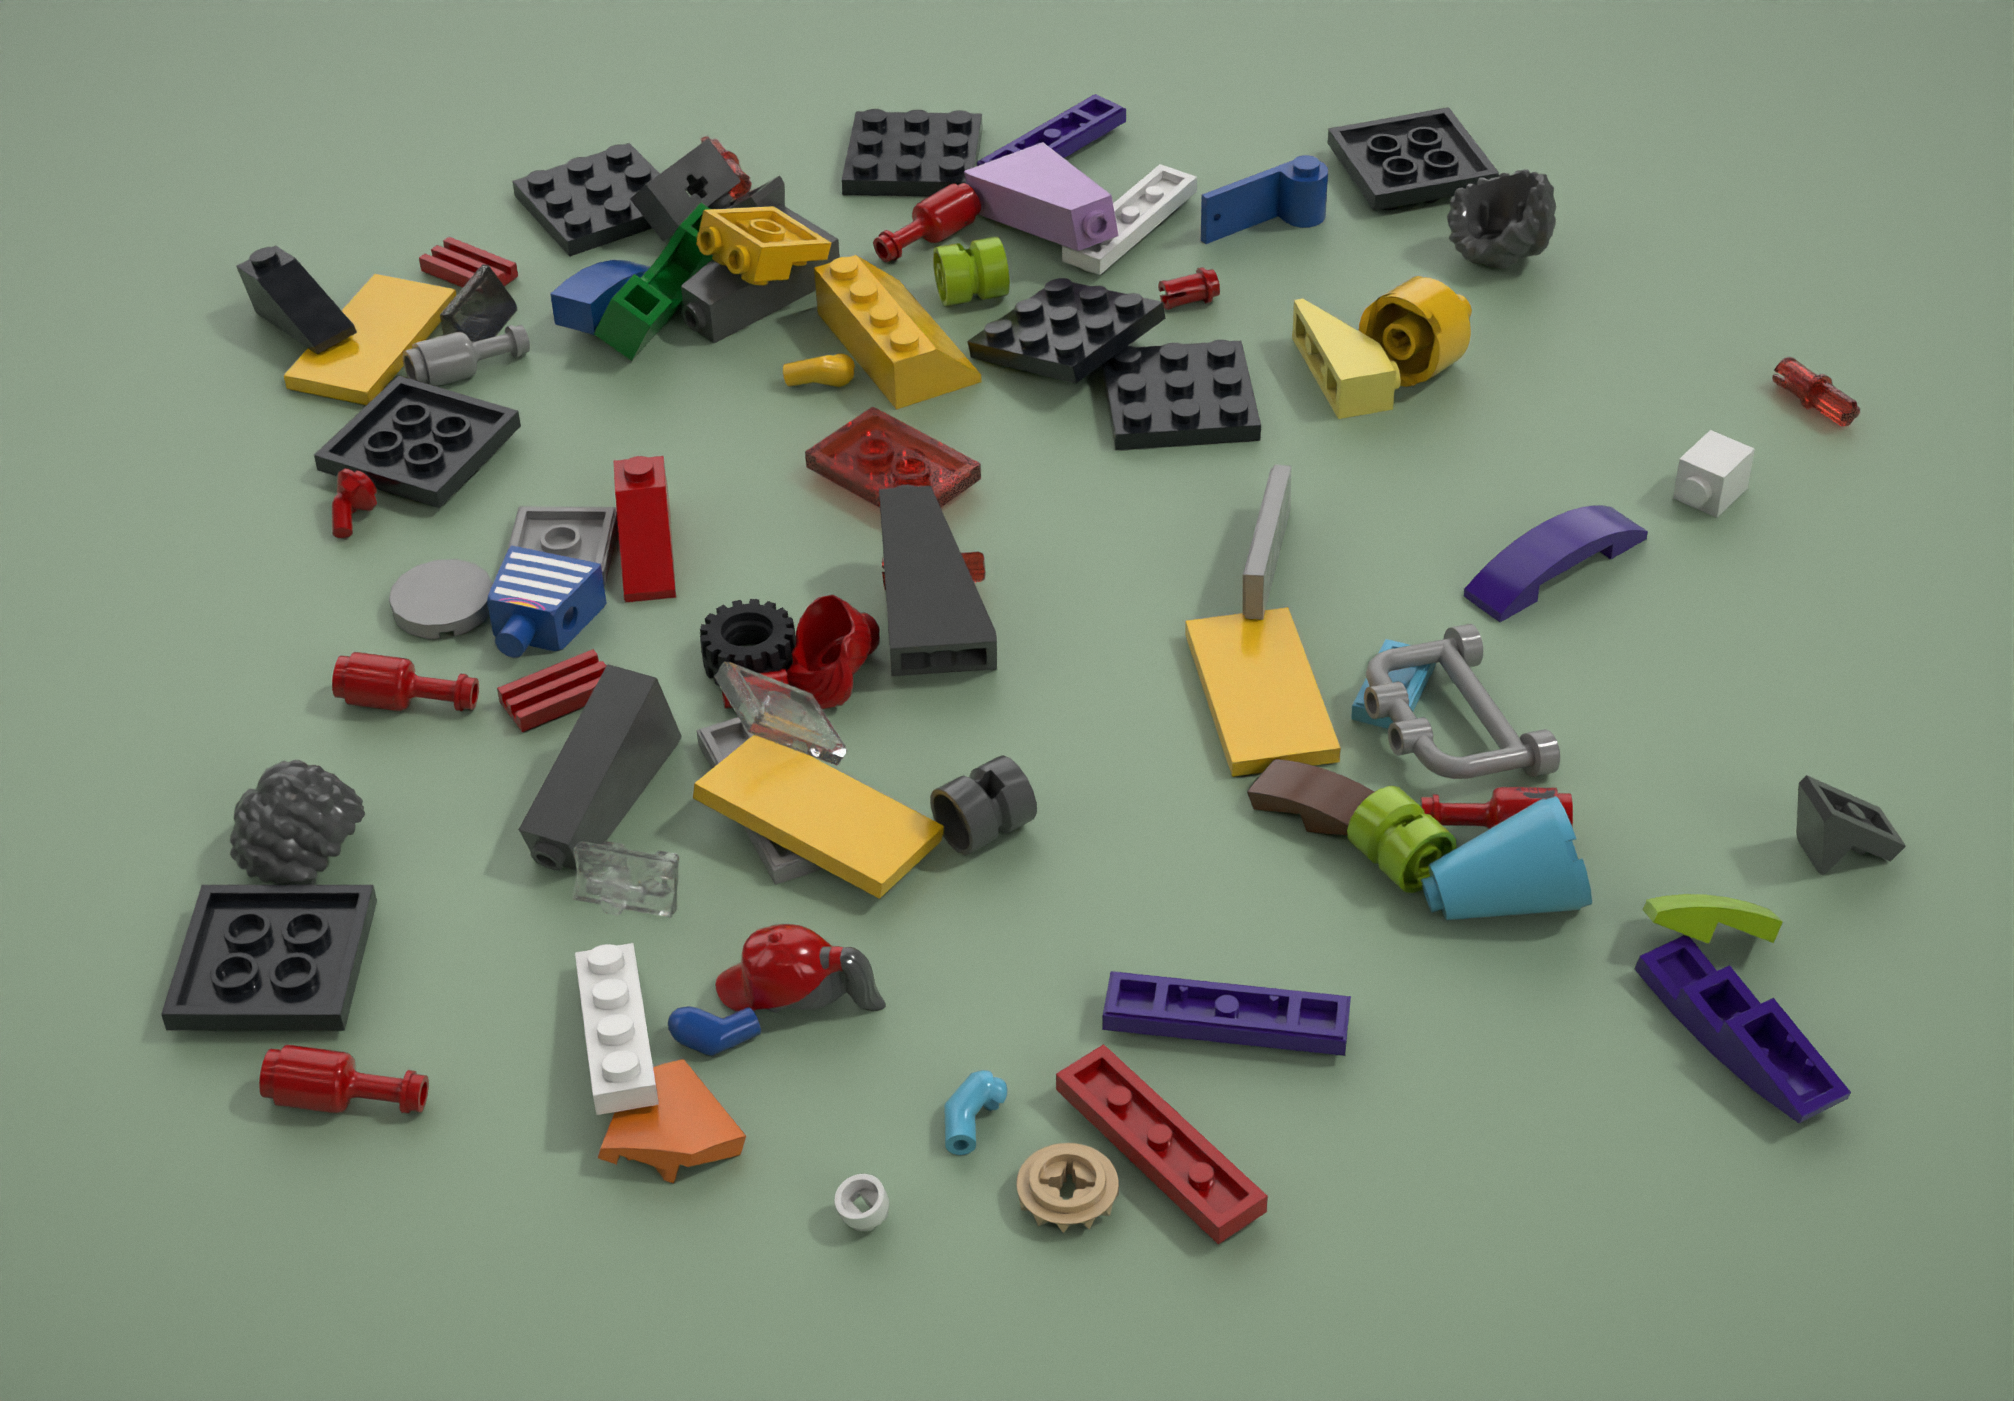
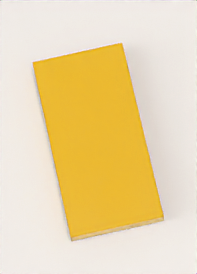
[284,274,458,405]
[1185,607,1341,777]
[693,730,944,899]

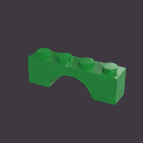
[594,203,713,361]

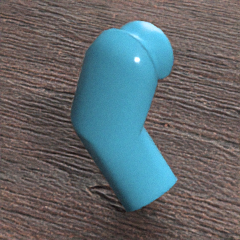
[944,1070,1008,1155]

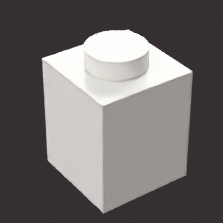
[1673,430,1755,518]

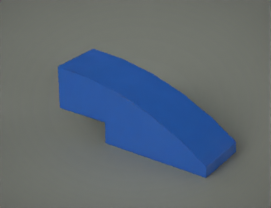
[550,260,650,335]

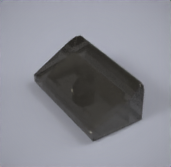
[440,264,517,342]

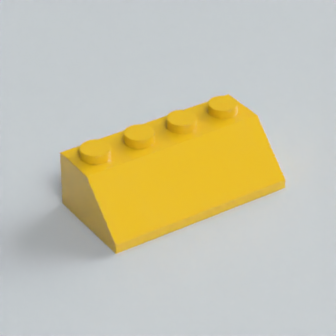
[814,255,982,410]

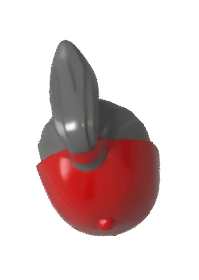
[715,924,886,1013]

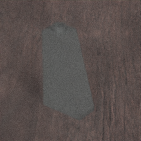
[681,204,840,343]
[879,485,997,676]
[518,664,682,873]

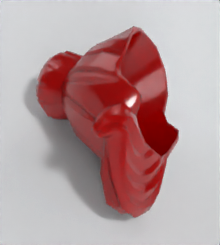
[786,594,880,709]

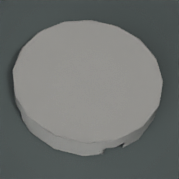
[389,559,493,639]

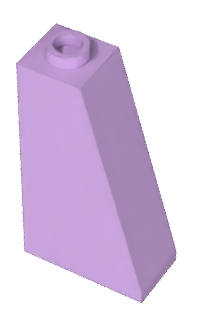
[964,142,1119,251]

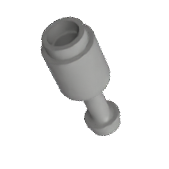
[403,325,530,387]

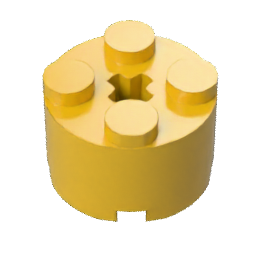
[1359,276,1472,387]

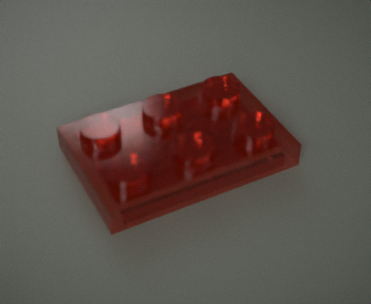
[805,407,981,508]

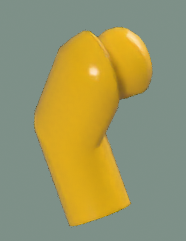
[783,353,855,387]

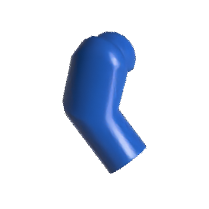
[668,1006,761,1056]

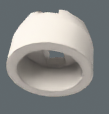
[834,1174,889,1231]

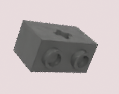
[630,139,741,241]

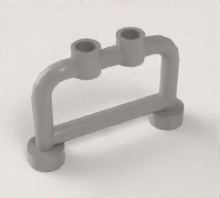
[1364,624,1560,779]

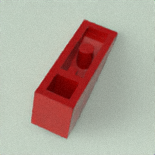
[613,456,676,603]

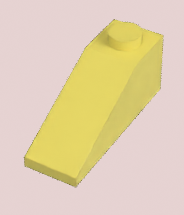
[1292,298,1401,419]

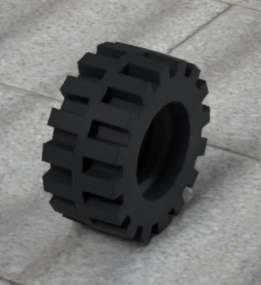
[700,599,796,687]

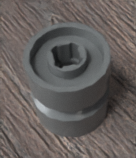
[930,755,1037,855]

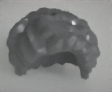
[1447,169,1556,269]
[230,760,365,885]

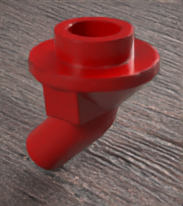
[332,469,377,538]

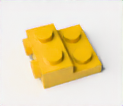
[696,206,831,285]

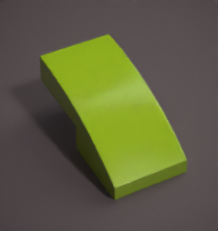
[1642,894,1783,944]

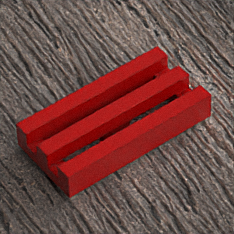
[419,237,518,298]
[497,649,607,732]

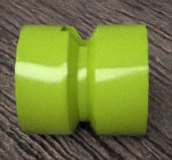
[933,236,1010,306]
[1347,786,1457,893]

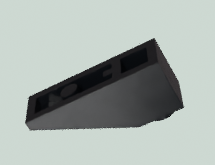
[236,245,357,354]

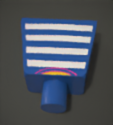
[487,545,607,658]

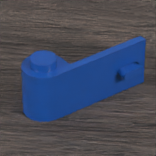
[1201,155,1328,244]

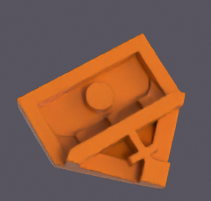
[598,1059,746,1184]

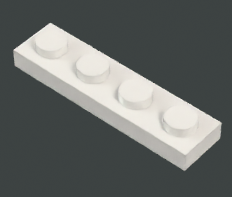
[1062,164,1197,275]
[575,943,659,1115]

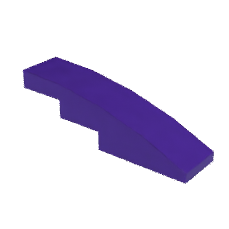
[1634,935,1851,1123]

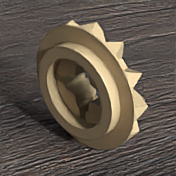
[1016,1143,1119,1233]

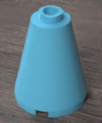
[1421,796,1592,920]

